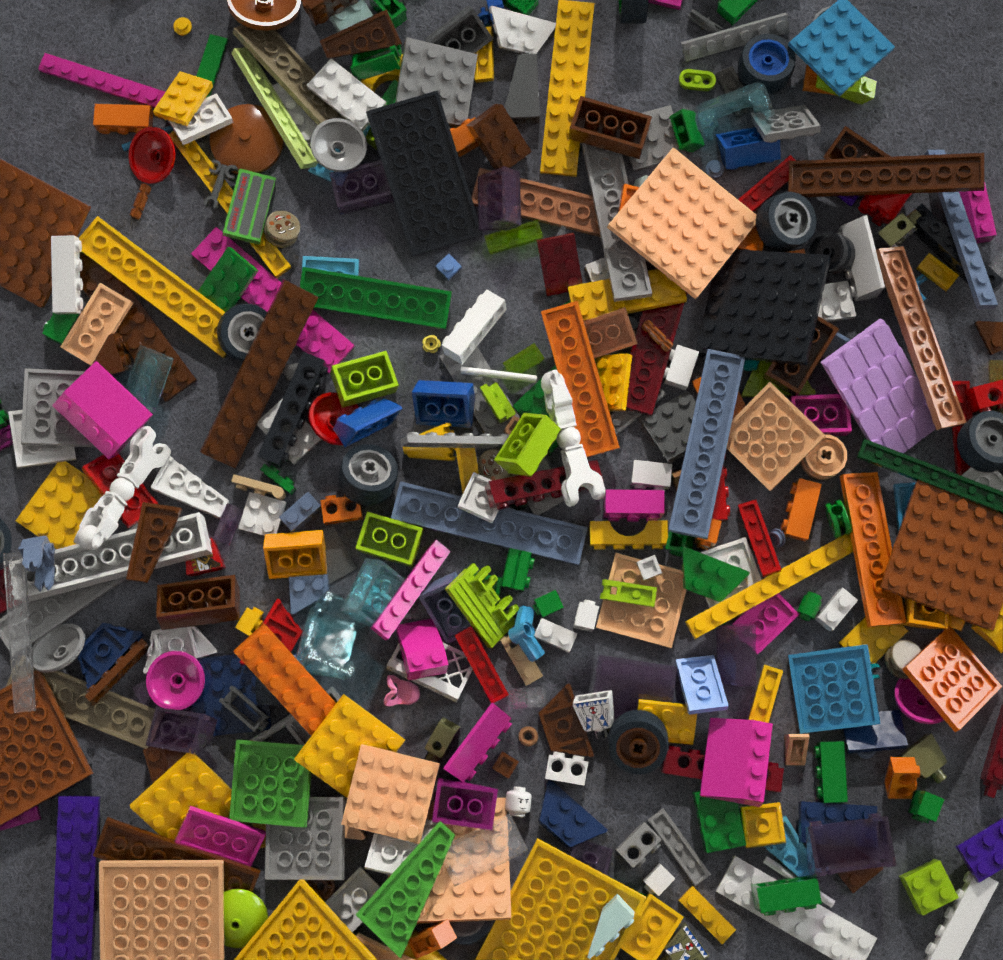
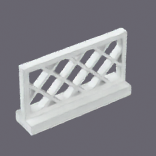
[387,642,473,703]

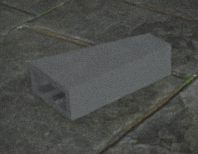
[505,52,540,124]

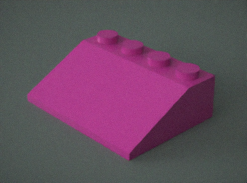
[52,361,153,459]
[443,703,512,782]
[700,718,773,807]

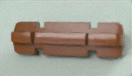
[130,183,151,220]
[642,320,673,352]

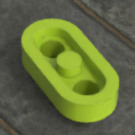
[679,69,716,91]

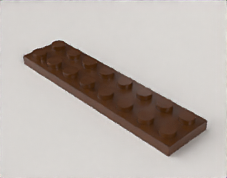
[93,817,261,892]

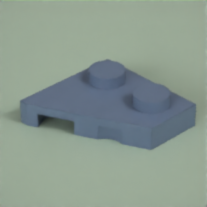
[289,574,329,615]

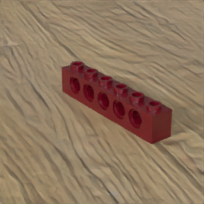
[485,460,604,510]
[661,746,784,792]

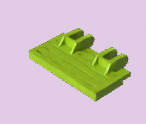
[445,563,519,648]

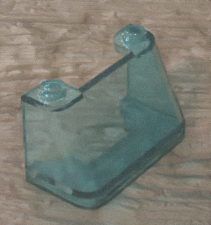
[695,82,775,141]
[296,591,368,680]

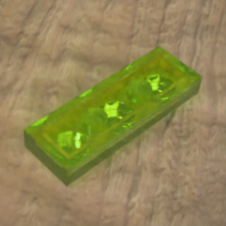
[484,220,543,255]

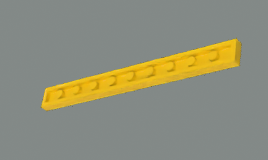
[169,131,291,278]
[685,534,853,639]

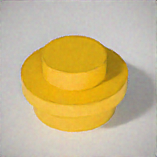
[173,17,192,36]

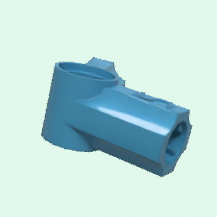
[508,605,545,662]

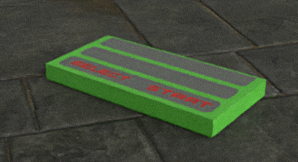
[222,169,276,245]

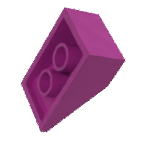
[432,778,498,830]

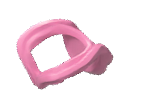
[384,675,420,707]

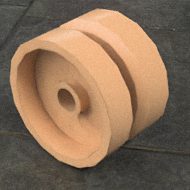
[801,435,847,480]

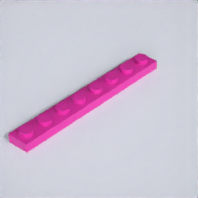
[38,53,165,108]

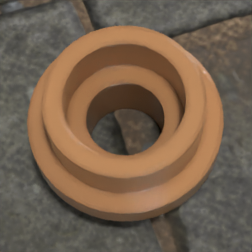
[518,726,538,746]

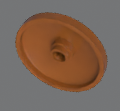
[227,0,301,31]
[210,104,284,175]

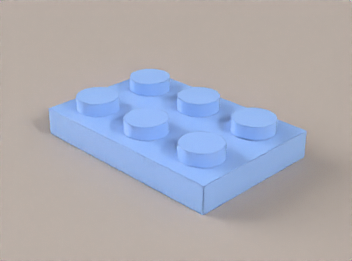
[675,655,728,715]

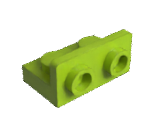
[480,383,516,424]

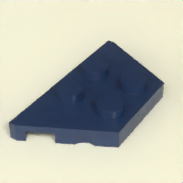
[77,623,144,689]
[538,779,608,849]

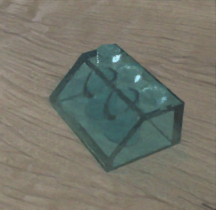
[125,345,174,412]
[341,558,405,627]

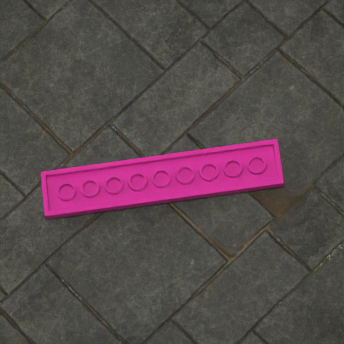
[191,227,355,374]

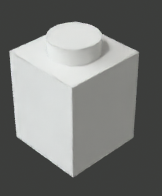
[643,863,675,896]

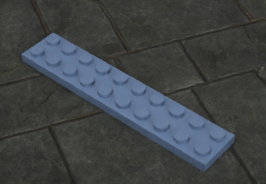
[668,349,745,540]
[391,481,588,565]

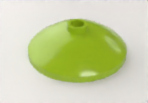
[224,889,268,948]

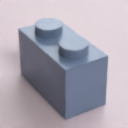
[279,492,322,532]

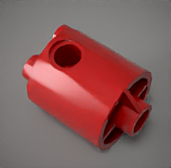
[858,193,912,226]

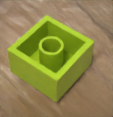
[899,859,959,915]

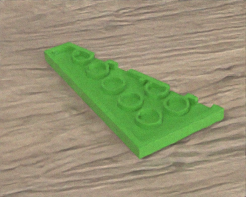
[356,821,455,959]

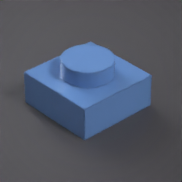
[435,254,462,280]

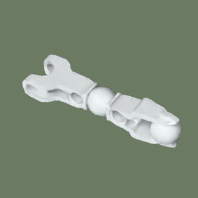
[541,370,606,507]
[74,426,171,550]

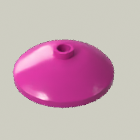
[146,651,205,711]
[894,678,944,724]

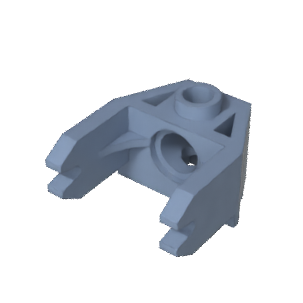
[18,536,55,592]

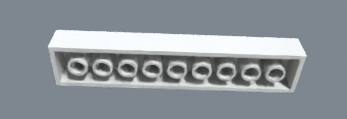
[9,512,213,603]

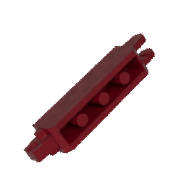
[980,704,1003,798]

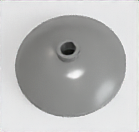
[310,118,367,172]
[30,624,85,673]

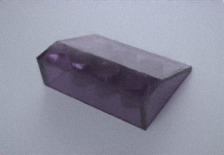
[593,655,677,719]

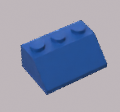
[716,127,781,170]
[412,380,475,428]
[333,398,402,447]

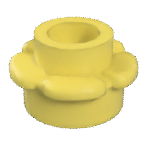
[422,335,441,353]

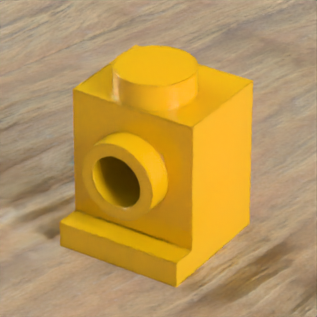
[235,607,264,636]

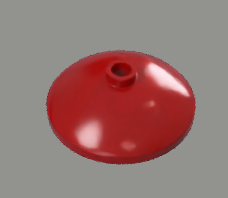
[129,127,175,184]
[308,392,359,445]

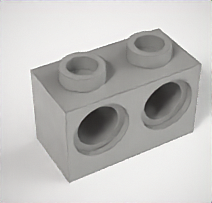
[615,821,662,868]

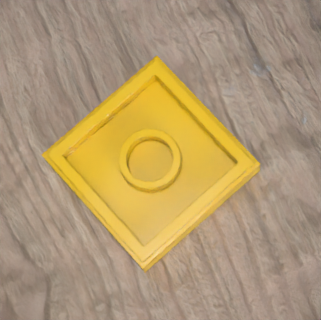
[740,802,786,848]

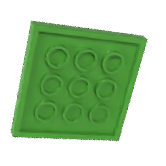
[229,740,311,828]

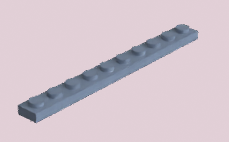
[925,150,998,309]

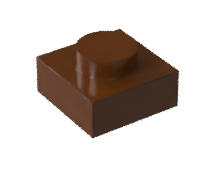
[492,751,519,779]

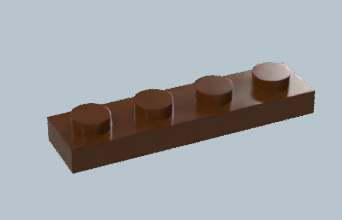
[85,639,149,706]

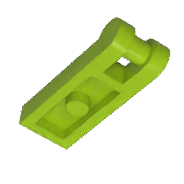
[600,579,657,607]

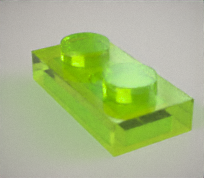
[503,343,545,374]

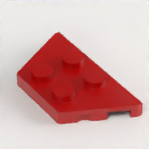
[240,598,303,666]

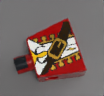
[186,538,226,577]

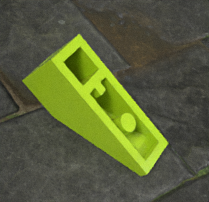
[816,75,877,104]

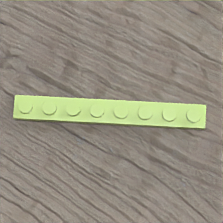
[231,47,318,169]

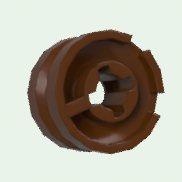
[307,880,335,901]

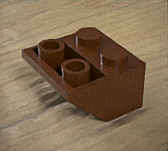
[96,333,131,374]

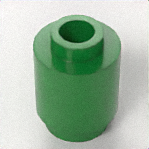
[797,591,822,622]

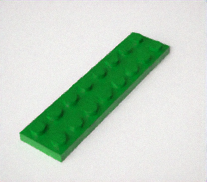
[300,267,452,329]

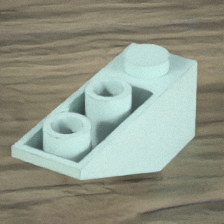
[588,894,635,959]

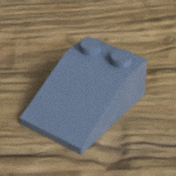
[419,571,476,644]

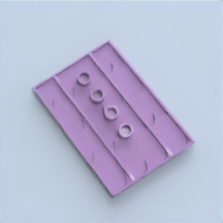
[821,319,936,453]

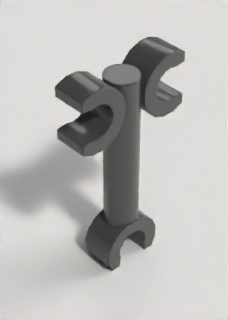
[204,160,238,210]

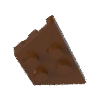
[538,683,594,757]

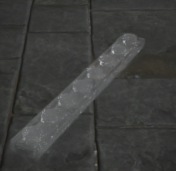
[3,552,36,713]

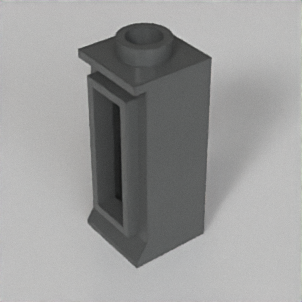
[219,686,270,732]

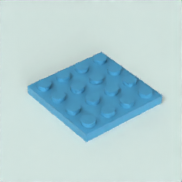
[788,0,895,97]
[788,644,881,734]

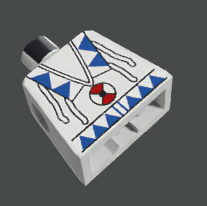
[572,690,614,739]

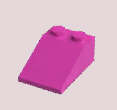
[396,619,449,681]

